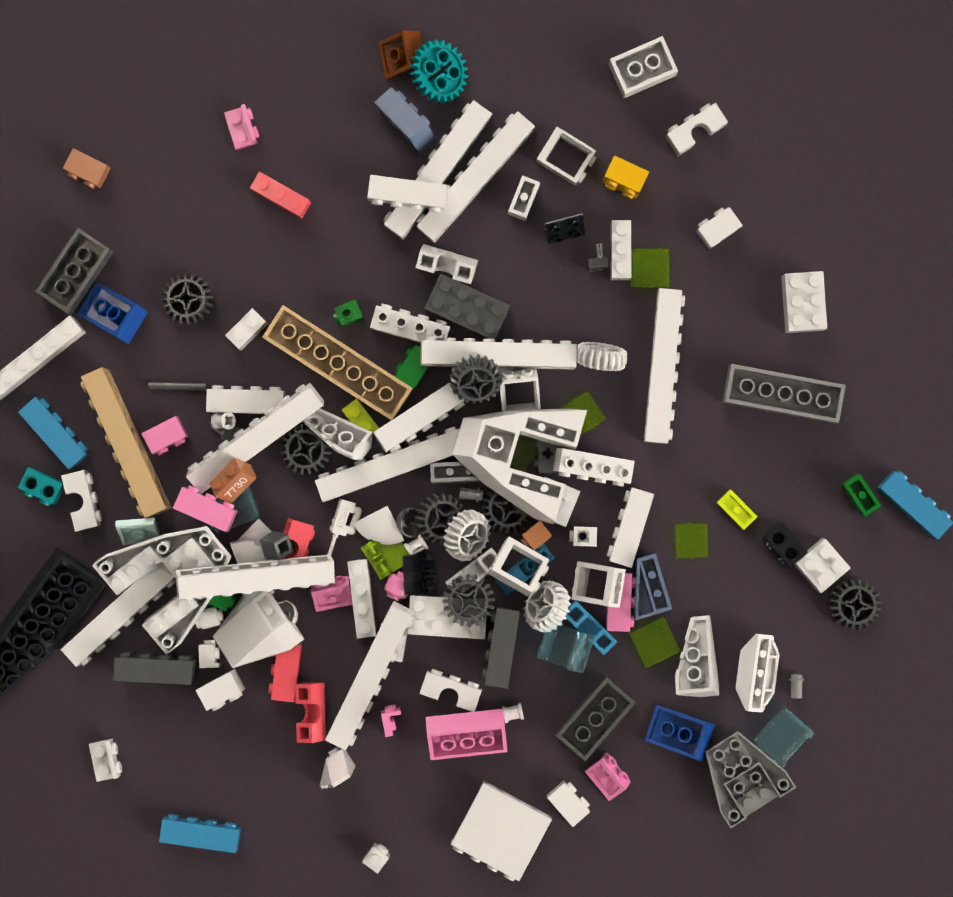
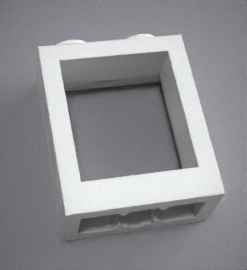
[536,127,597,186]
[500,368,541,411]
[487,537,549,596]
[571,561,626,608]

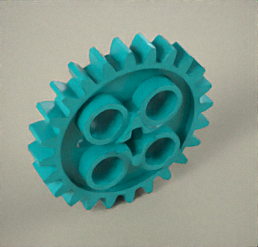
[410,39,468,103]

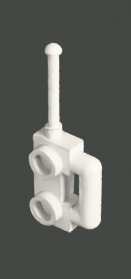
[327,499,362,555]

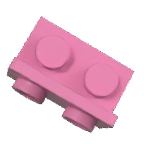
[224,104,259,150]
[311,576,353,612]
[381,705,401,737]
[585,753,631,801]

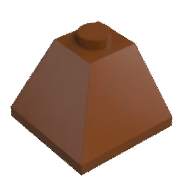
[378,30,422,79]

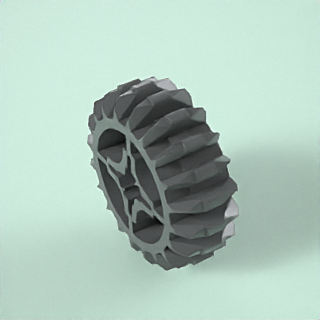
[161,273,214,325]
[450,354,502,405]
[280,424,332,475]
[482,490,531,534]
[415,493,464,545]
[442,574,495,627]
[829,579,882,631]

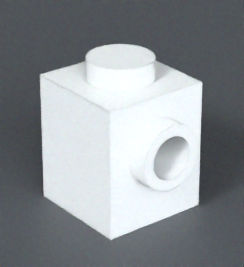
[362,843,390,874]

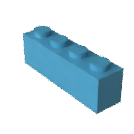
[18,397,90,470]
[877,471,953,540]
[159,814,241,853]

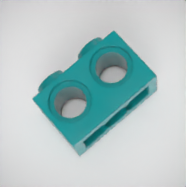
[18,467,64,506]

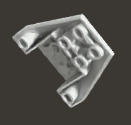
[213,590,304,668]

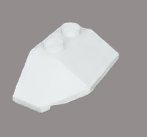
[735,634,779,712]

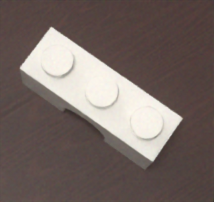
[666,103,728,156]
[610,220,631,280]
[415,244,478,284]
[61,470,103,532]
[445,547,497,597]
[420,668,482,712]

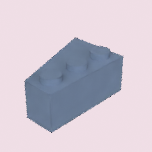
[374,87,436,155]
[634,553,672,620]

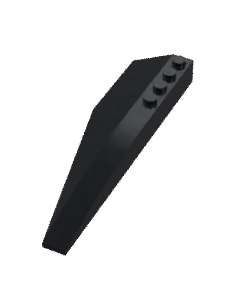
[0,547,107,698]

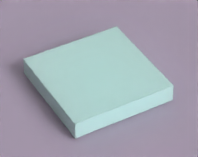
[115,518,161,546]

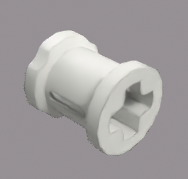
[211,412,236,430]
[404,534,429,555]
[502,703,524,723]

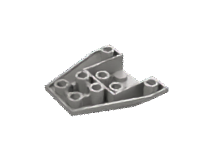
[705,731,796,829]

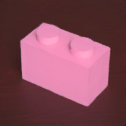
[141,416,189,456]

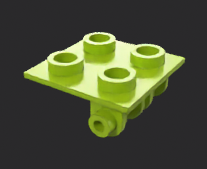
[361,540,410,580]

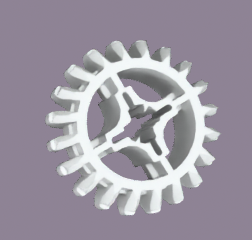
[576,342,627,371]
[443,510,491,561]
[523,580,571,632]

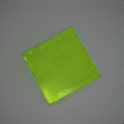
[630,249,669,288]
[629,617,681,668]

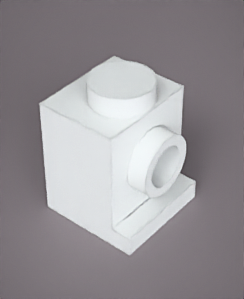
[569,526,597,547]
[199,640,221,668]

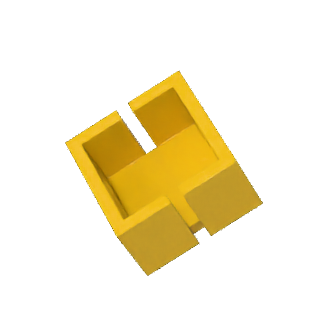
[602,155,649,199]

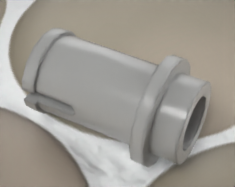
[459,487,484,503]
[789,674,804,699]

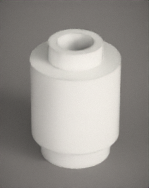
[195,607,224,629]

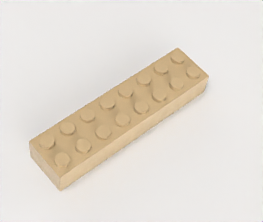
[262,305,413,420]
[81,367,172,518]

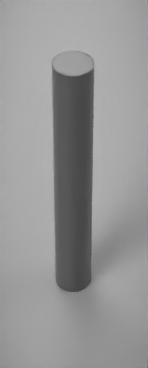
[148,382,207,391]

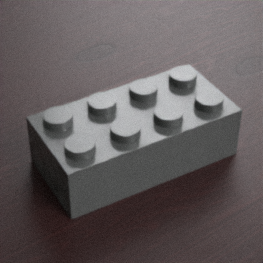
[35,228,114,315]
[424,274,510,340]
[481,606,520,689]
[113,651,198,685]
[555,675,636,761]

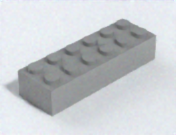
[722,364,846,424]

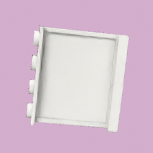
[451,780,552,881]

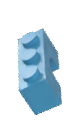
[565,600,618,655]

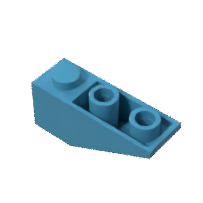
[495,543,555,595]

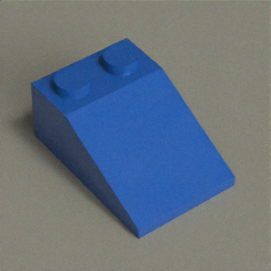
[77,282,148,345]
[644,704,715,762]

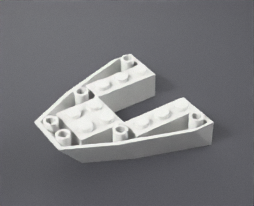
[452,409,587,524]
[92,526,232,655]

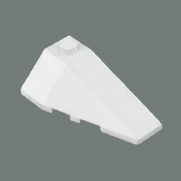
[302,408,373,460]
[675,615,719,697]
[320,747,356,789]

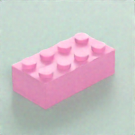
[426,709,507,760]

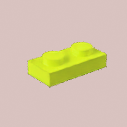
[342,398,379,435]
[716,489,758,530]

